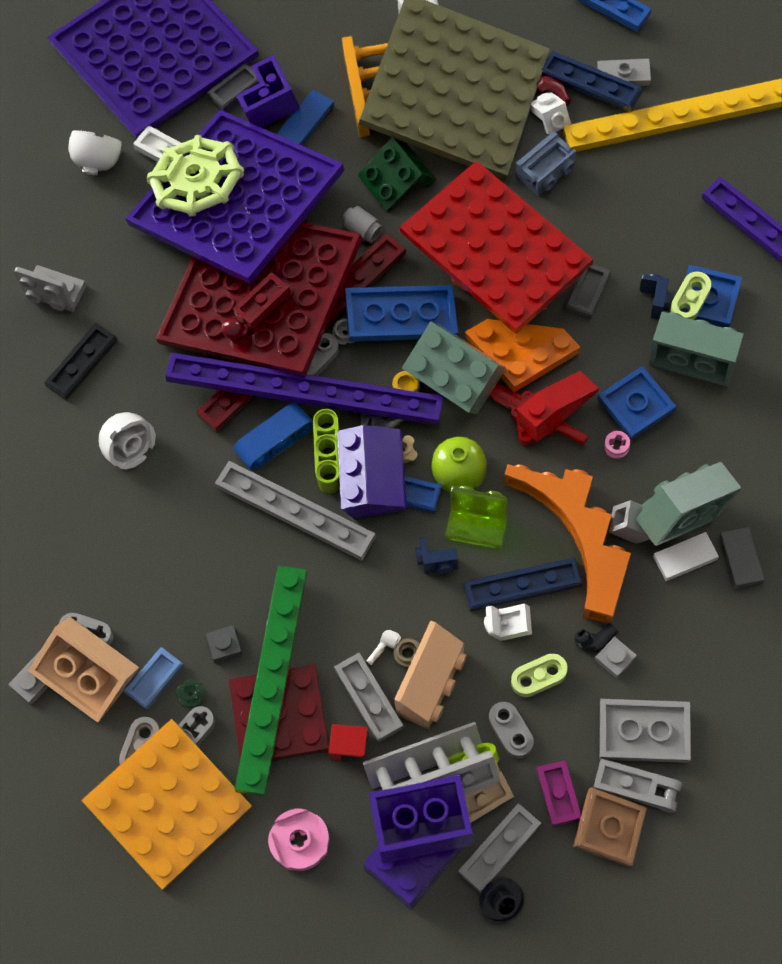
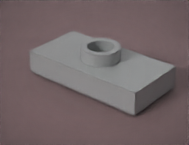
[597,59,651,86]

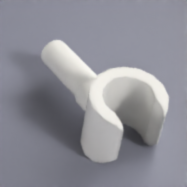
[366,630,401,665]

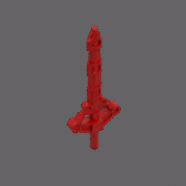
[489,383,589,446]

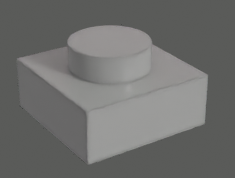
[595,636,637,679]

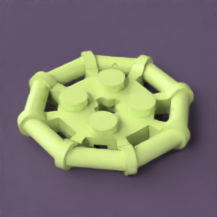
[147,135,244,216]

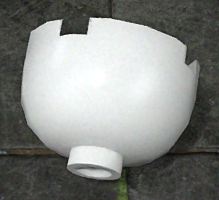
[69,131,122,175]
[98,412,156,470]

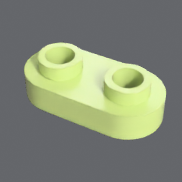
[671,272,711,320]
[511,654,567,697]

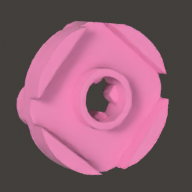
[268,809,329,871]

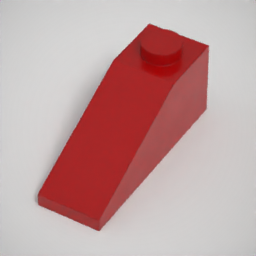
[517,371,599,443]

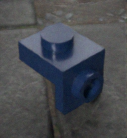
[639,274,672,319]
[415,538,458,575]

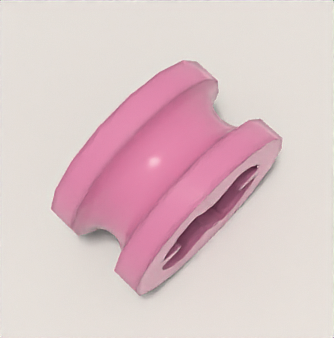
[604,431,630,459]

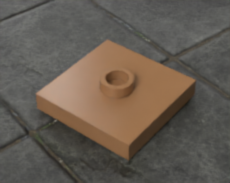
[573,788,647,867]

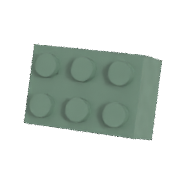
[649,312,744,387]
[402,321,506,414]
[636,462,741,546]

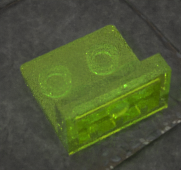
[445,486,508,549]

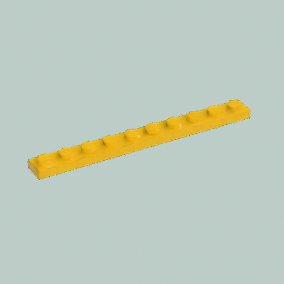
[563,79,782,152]

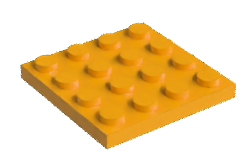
[81,719,252,891]

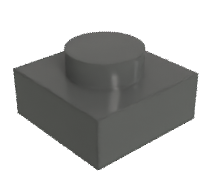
[206,625,242,663]

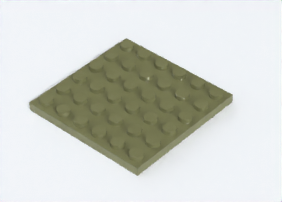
[358,0,550,180]

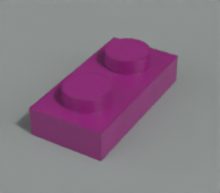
[536,760,581,827]

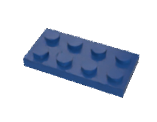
[344,285,458,342]

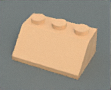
[28,616,139,722]
[394,621,467,729]

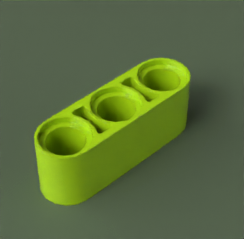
[313,409,340,494]

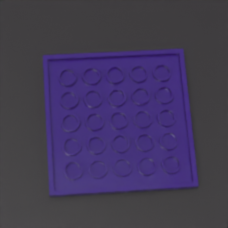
[47,0,259,140]
[125,110,345,285]

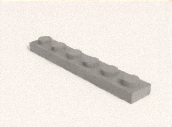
[215,461,376,561]

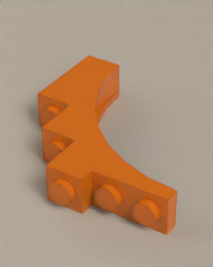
[504,464,631,624]

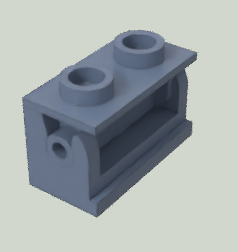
[516,131,576,196]

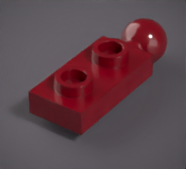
[222,272,292,340]

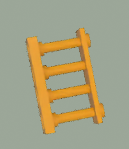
[342,36,388,137]

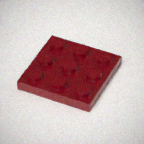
[229,664,329,761]

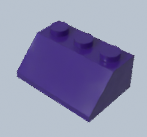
[337,425,407,520]
[369,775,474,864]

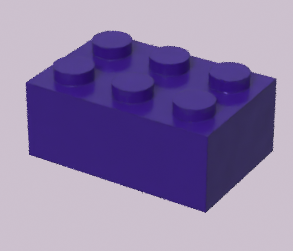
[363,845,464,910]

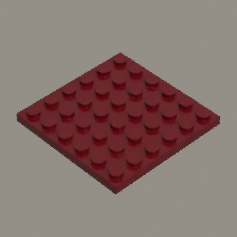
[156,222,362,377]

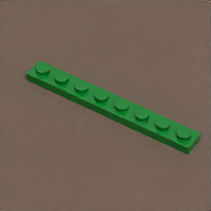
[235,566,307,797]

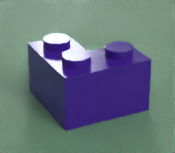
[236,55,301,128]

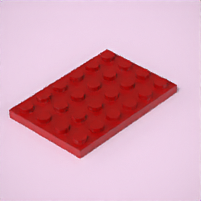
[400,161,593,334]

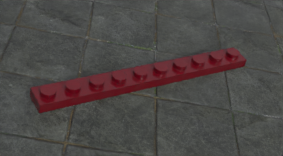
[196,233,406,433]

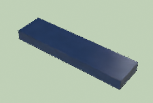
[541,51,643,112]
[464,557,583,612]

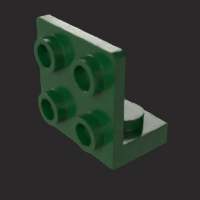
[358,137,437,211]

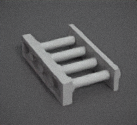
[363,722,501,795]

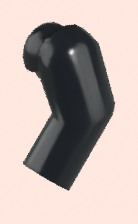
[574,623,618,651]

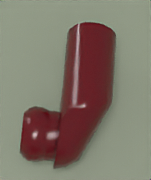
[537,76,571,106]

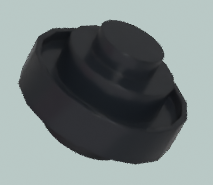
[479,877,525,924]

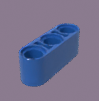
[234,402,313,471]

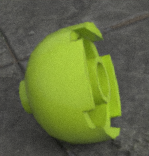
[431,436,487,494]

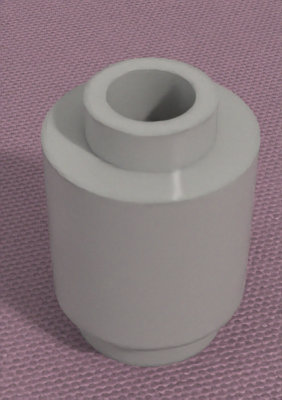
[342,206,383,244]

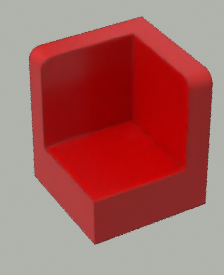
[328,724,369,762]

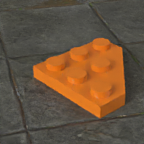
[465,319,581,393]

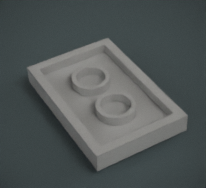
[599,699,691,763]

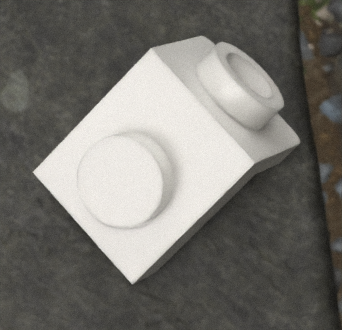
[530,92,571,135]
[484,604,532,641]

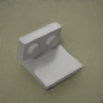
[14,265,87,312]

